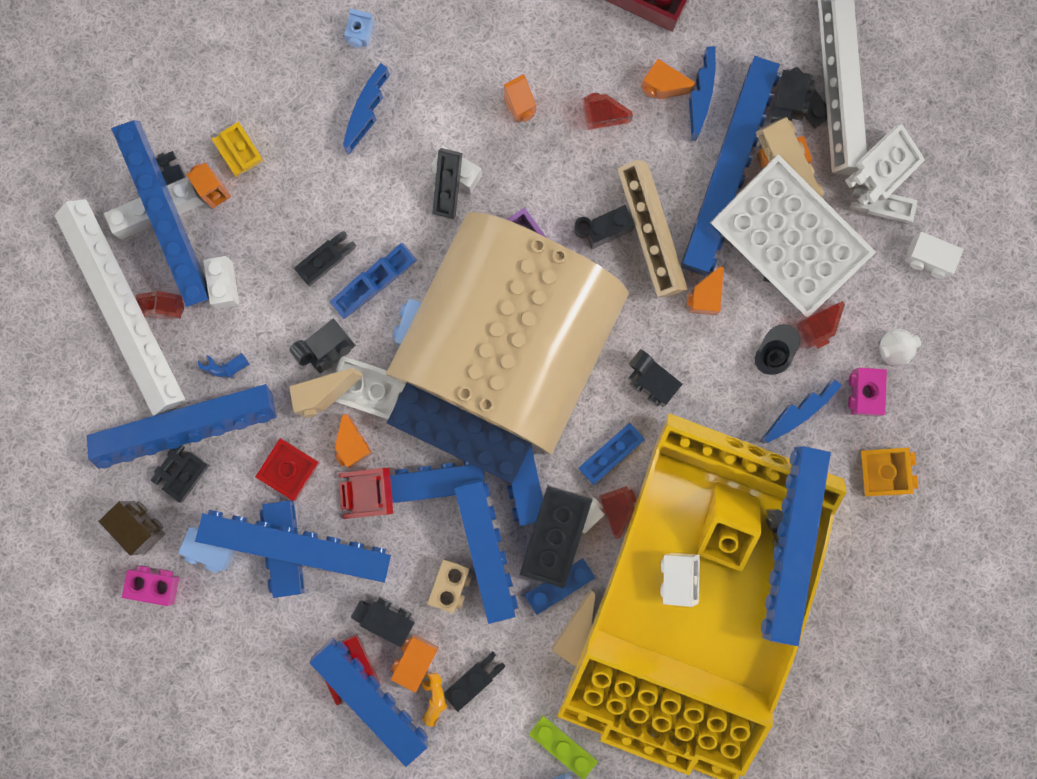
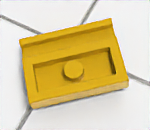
[211,121,264,177]

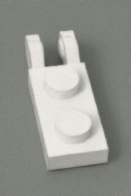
[850,188,918,224]

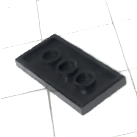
[520,485,592,589]

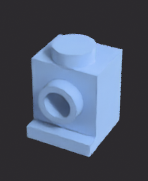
[344,9,374,48]

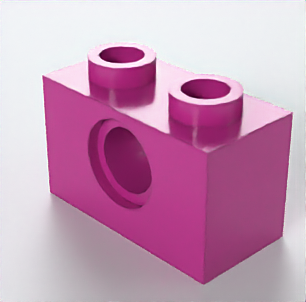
[848,367,887,417]

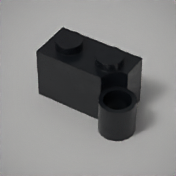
[771,70,815,124]
[574,205,635,249]
[289,318,356,374]
[628,349,683,407]
[351,596,415,647]

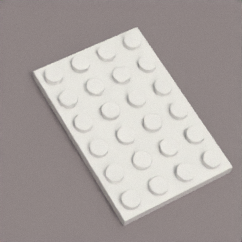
[710,154,876,318]

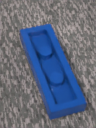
[578,423,645,485]
[524,558,595,615]

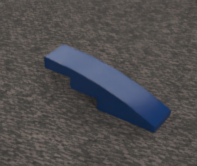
[689,46,716,141]
[343,63,390,154]
[330,243,418,319]
[760,380,842,444]

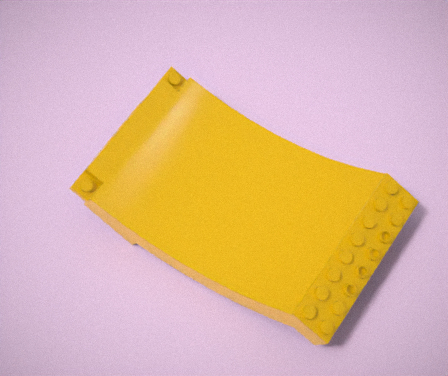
[557,413,847,779]

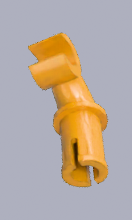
[421,673,447,727]

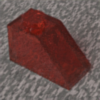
[583,93,633,130]
[136,291,184,320]
[797,301,845,349]
[599,486,636,539]

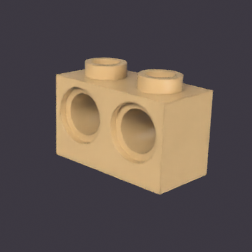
[427,558,473,614]

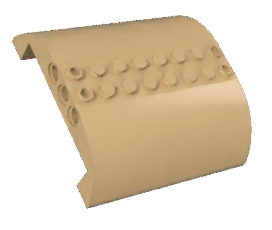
[386,212,629,455]

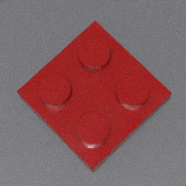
[255,438,320,501]

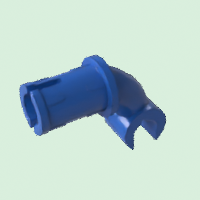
[198,352,250,379]

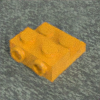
[861,447,919,497]

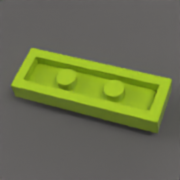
[528,715,598,779]

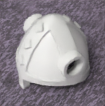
[879,329,921,366]

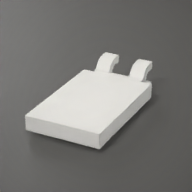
[845,123,925,206]
[335,356,405,419]

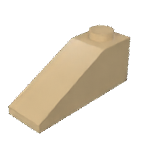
[289,368,362,418]
[551,590,595,666]

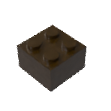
[98,501,166,556]

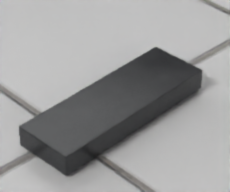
[432,148,463,219]

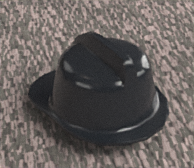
[754,324,800,375]

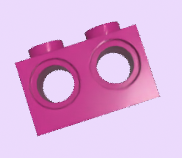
[121,565,180,606]

